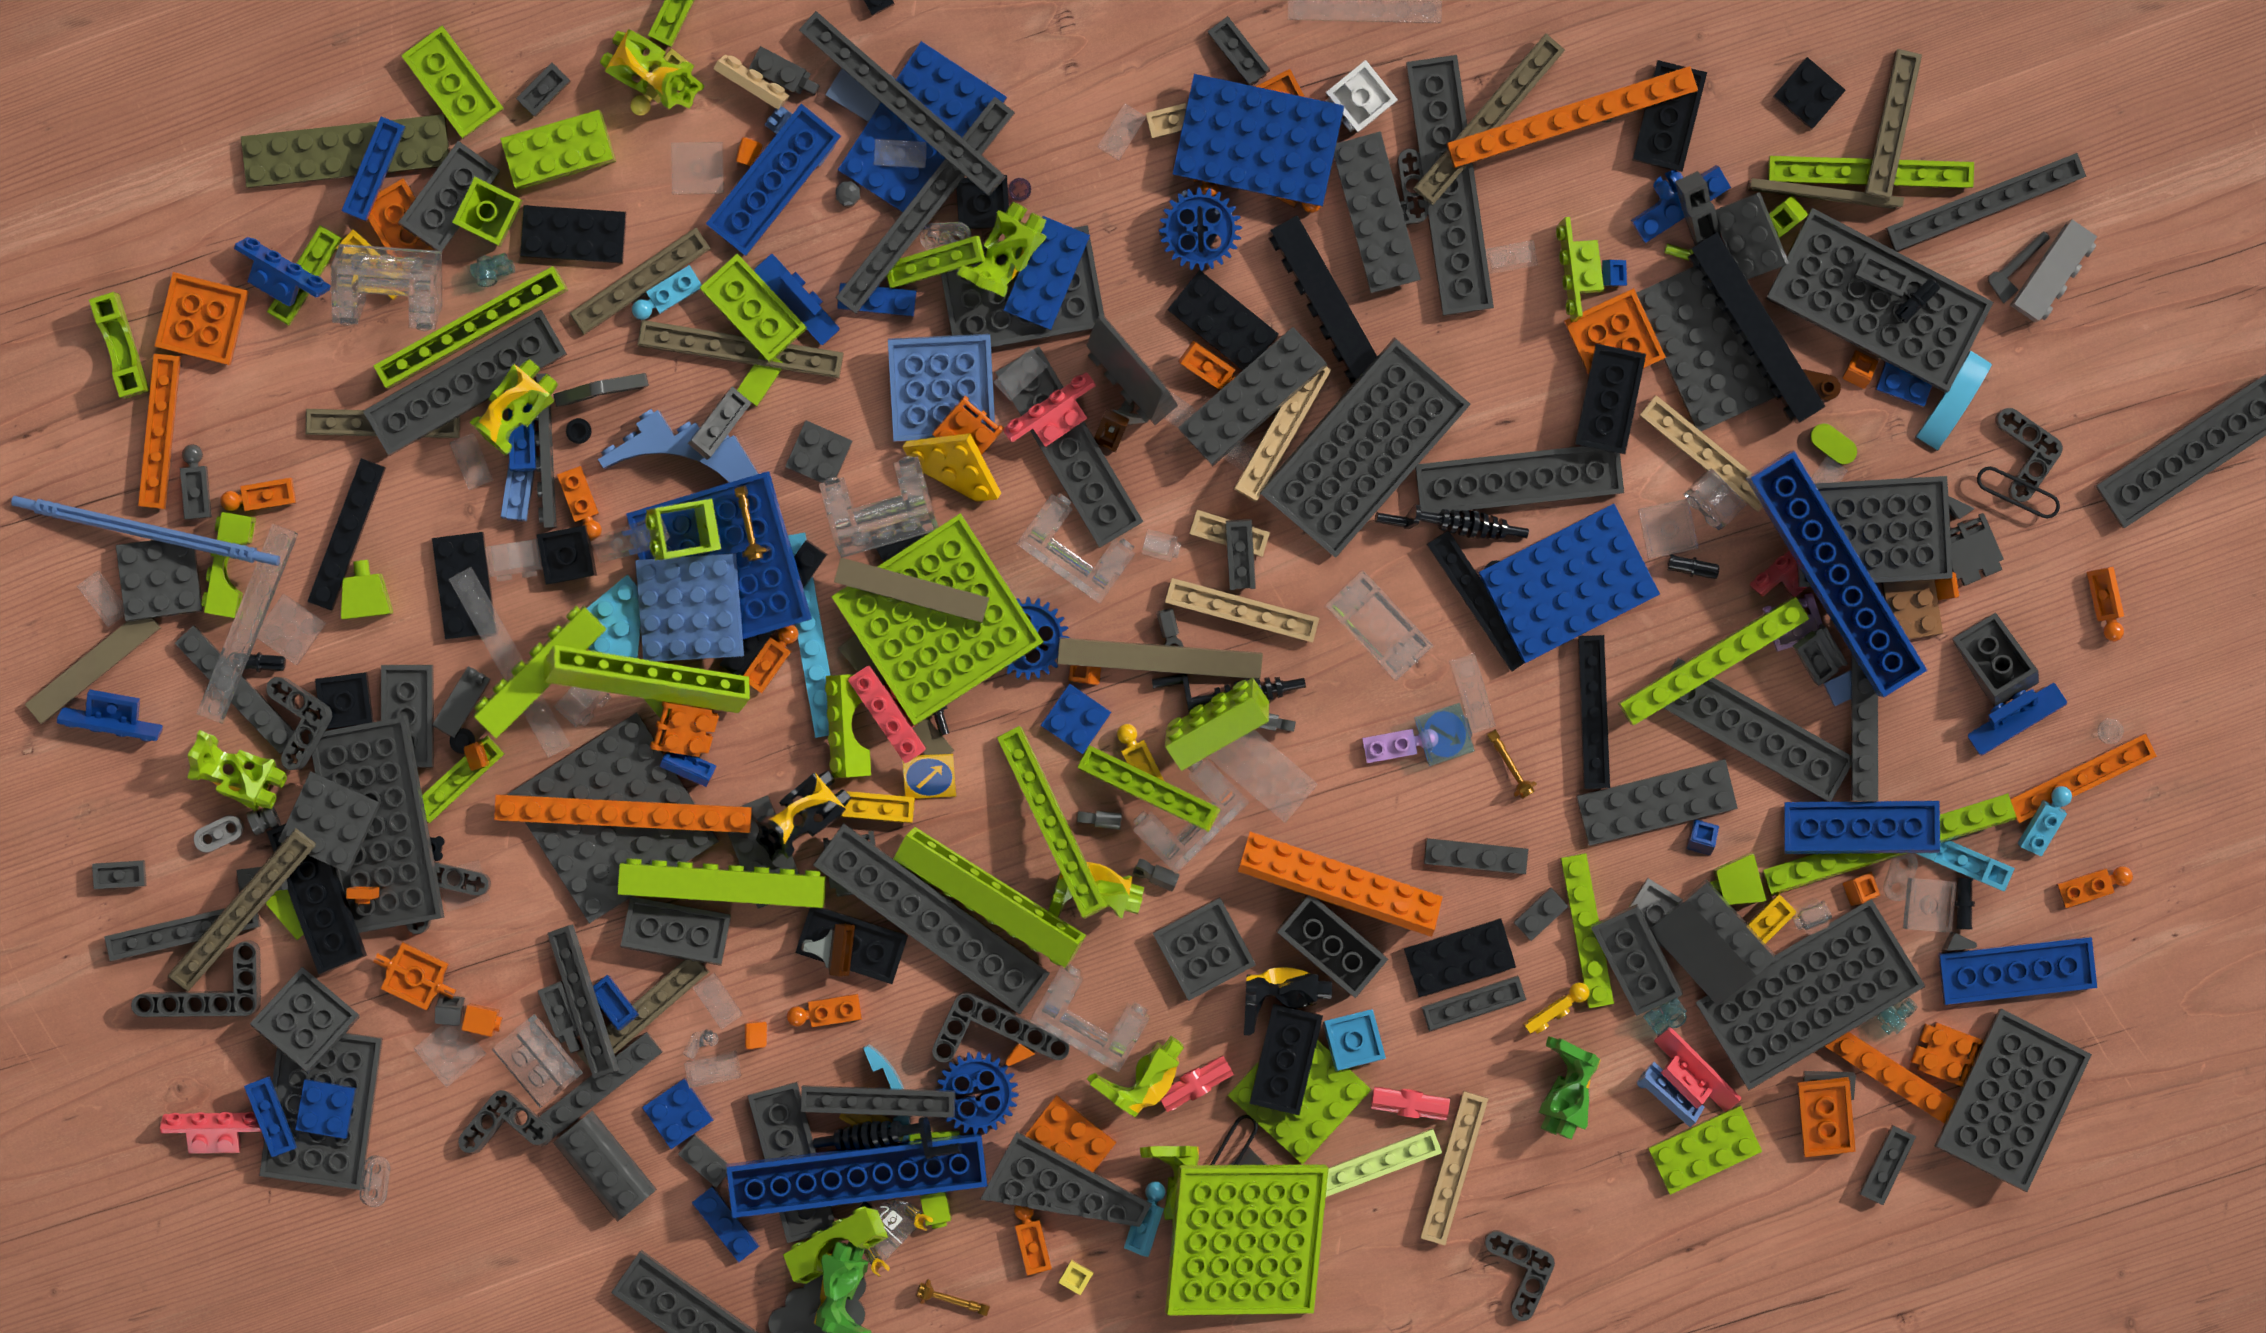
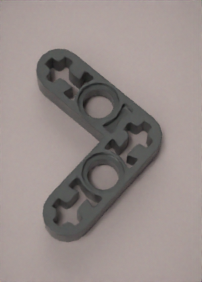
[1398,149,1428,225]
[553,373,649,407]
[1996,408,2063,502]
[267,677,332,770]
[406,861,491,934]
[458,1090,553,1154]
[1485,1230,1555,1321]

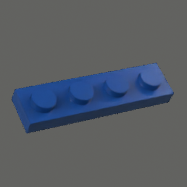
[341,116,406,222]

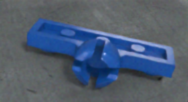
[1631,165,1731,243]

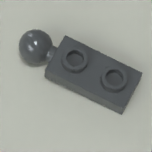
[180,444,212,519]

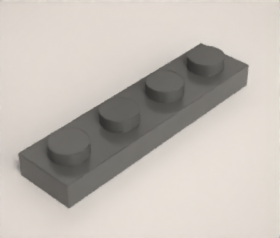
[1424,838,1529,874]

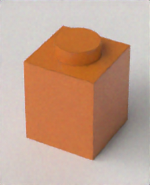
[462,1003,503,1037]

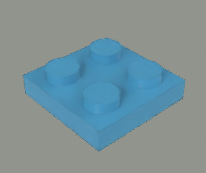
[1322,1009,1386,1071]

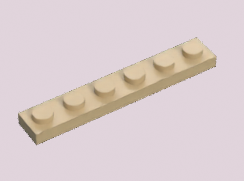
[1234,367,1332,502]
[1639,395,1763,512]
[1165,578,1319,643]
[1420,1091,1488,1245]

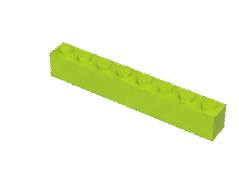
[373,266,568,389]
[1618,597,1809,725]
[544,645,750,713]
[893,827,1087,968]
[618,858,826,908]

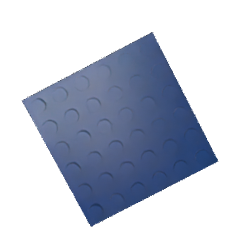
[626,471,812,639]

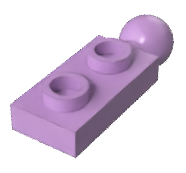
[1362,729,1438,763]

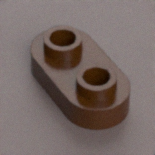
[1803,369,1841,401]

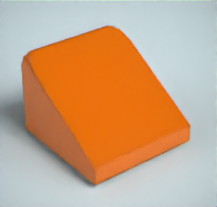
[736,137,762,167]
[1843,350,1878,389]
[1934,572,1959,600]
[1068,665,1101,685]
[464,741,489,771]
[1843,872,1880,906]
[745,1021,767,1049]
[1005,1043,1035,1066]

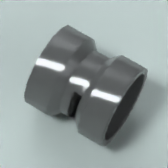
[246,806,281,836]

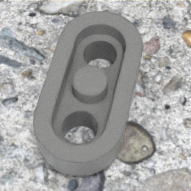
[194,815,244,852]

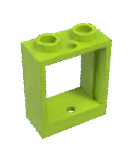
[645,499,721,561]

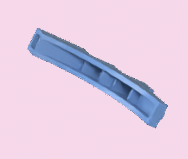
[598,409,759,483]

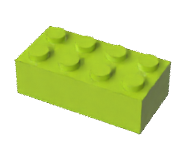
[500,110,616,190]
[1165,678,1269,771]

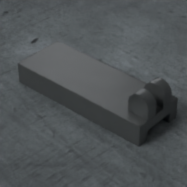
[1207,16,1270,86]
[1226,519,1256,590]
[432,666,490,739]

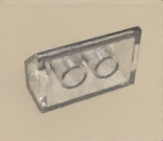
[492,1014,583,1108]

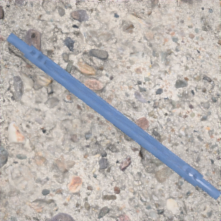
[11,496,280,566]

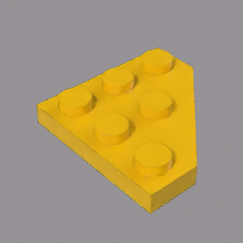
[903,433,1001,502]

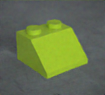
[452,177,523,247]

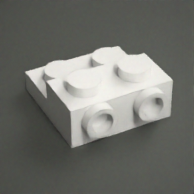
[1325,60,1398,133]

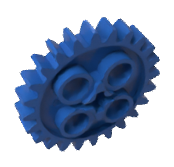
[1159,187,1242,271]
[1007,597,1070,680]
[936,1051,1019,1135]

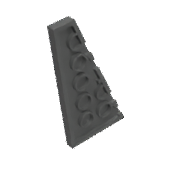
[980,1131,1152,1227]

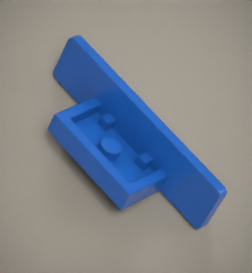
[234,237,331,306]
[754,254,840,345]
[1968,683,2067,756]
[56,689,163,741]

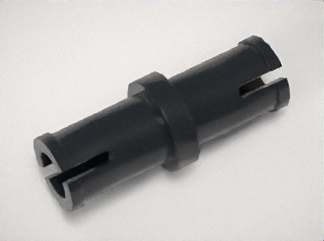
[1954,878,1975,930]

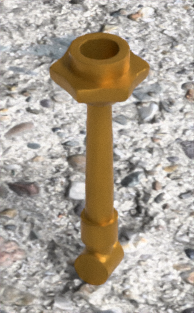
[735,486,766,561]
[1487,729,1537,799]
[916,1279,990,1316]

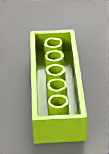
[474,605,606,738]

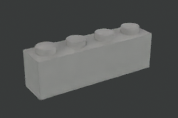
[2010,219,2097,322]

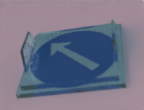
[1414,703,1475,766]

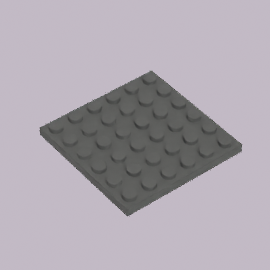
[507,712,719,923]

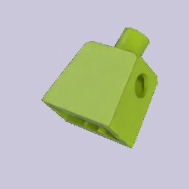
[341,560,393,619]
[1710,853,1766,905]

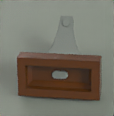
[1094,400,1148,452]
[802,924,855,977]

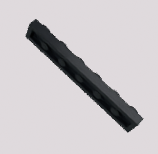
[307,458,386,611]
[1426,530,1524,672]
[720,540,828,676]
[1578,635,1610,789]

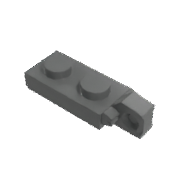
[749,46,820,95]
[538,981,582,1053]

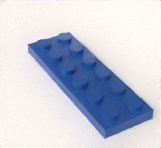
[706,104,842,256]
[1785,801,1940,854]
[1938,937,2097,1005]

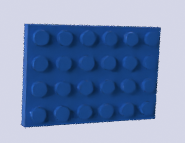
[838,41,1007,212]
[1173,74,1344,207]
[1478,504,1660,663]

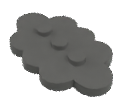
[768,1275,867,1333]

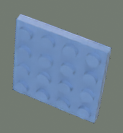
[888,334,995,441]
[635,553,744,661]

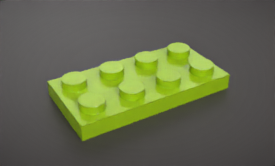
[401,25,504,139]
[700,253,807,363]
[1648,1105,1762,1195]

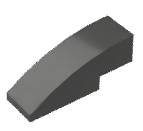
[1675,171,1721,246]

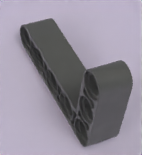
[131,940,261,1017]
[932,992,1070,1063]

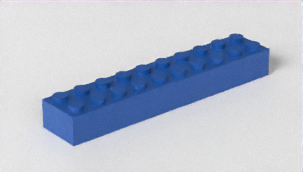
[1746,451,1928,697]
[726,1133,988,1218]

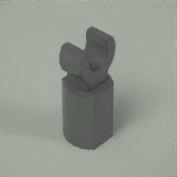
[1156,608,1184,647]
[1259,713,1296,732]
[1077,810,1122,830]
[1133,859,1179,891]

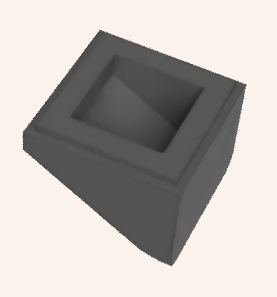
[1948,496,1975,520]
[1943,932,1977,951]
[435,994,465,1026]

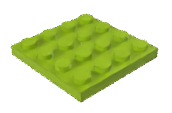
[1228,1040,1372,1165]

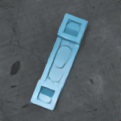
[1916,351,1992,451]
[1915,840,2015,892]
[863,1044,910,1142]

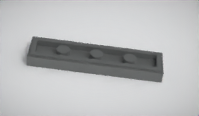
[1421,975,1526,1031]

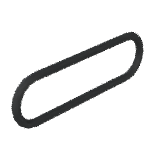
[1977,466,2060,519]
[1210,1115,1258,1165]

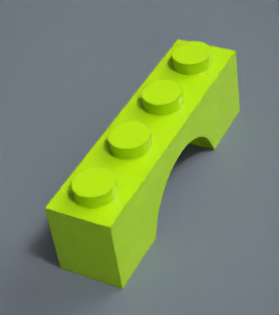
[89,292,150,399]
[202,512,256,618]
[825,674,871,778]
[783,1207,888,1284]

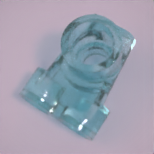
[470,253,515,287]
[1877,997,1918,1035]
[1643,998,1687,1037]

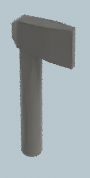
[1988,231,2050,303]

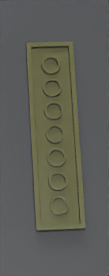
[241,114,449,188]

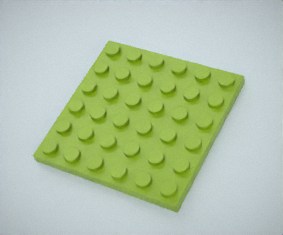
[831,513,1044,726]
[1165,1164,1329,1315]

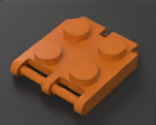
[932,395,1004,455]
[650,701,719,757]
[1911,1022,1983,1087]

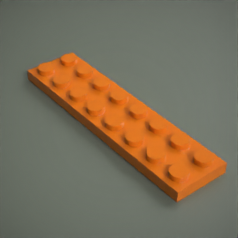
[1238,832,1443,937]

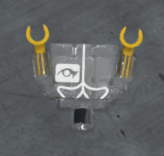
[857,1199,933,1277]

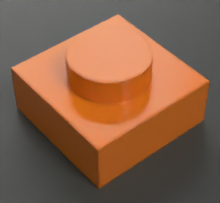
[346,886,379,904]

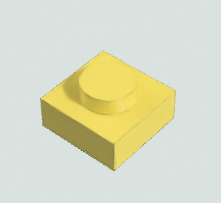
[1059,1260,1093,1296]

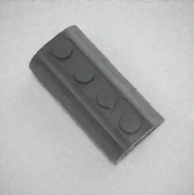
[553,1110,657,1222]

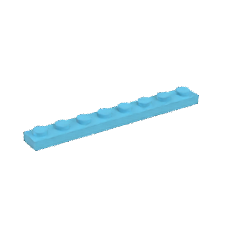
[788,533,831,738]

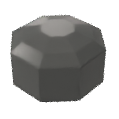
[836,181,860,206]

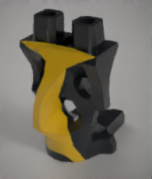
[755,771,851,862]
[1244,967,1332,1036]

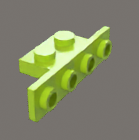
[1556,217,1604,322]

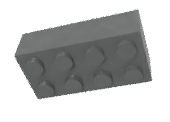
[1276,895,1388,998]

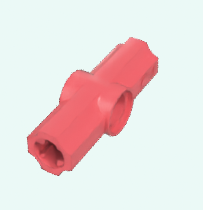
[1160,1056,1234,1112]
[1371,1087,1450,1121]

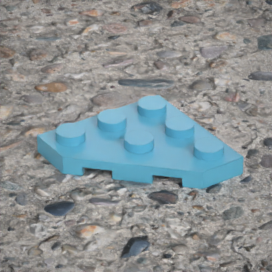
[587,575,641,659]

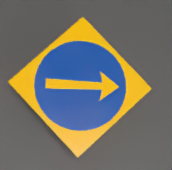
[902,754,956,798]

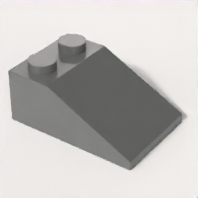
[1952,613,2039,707]

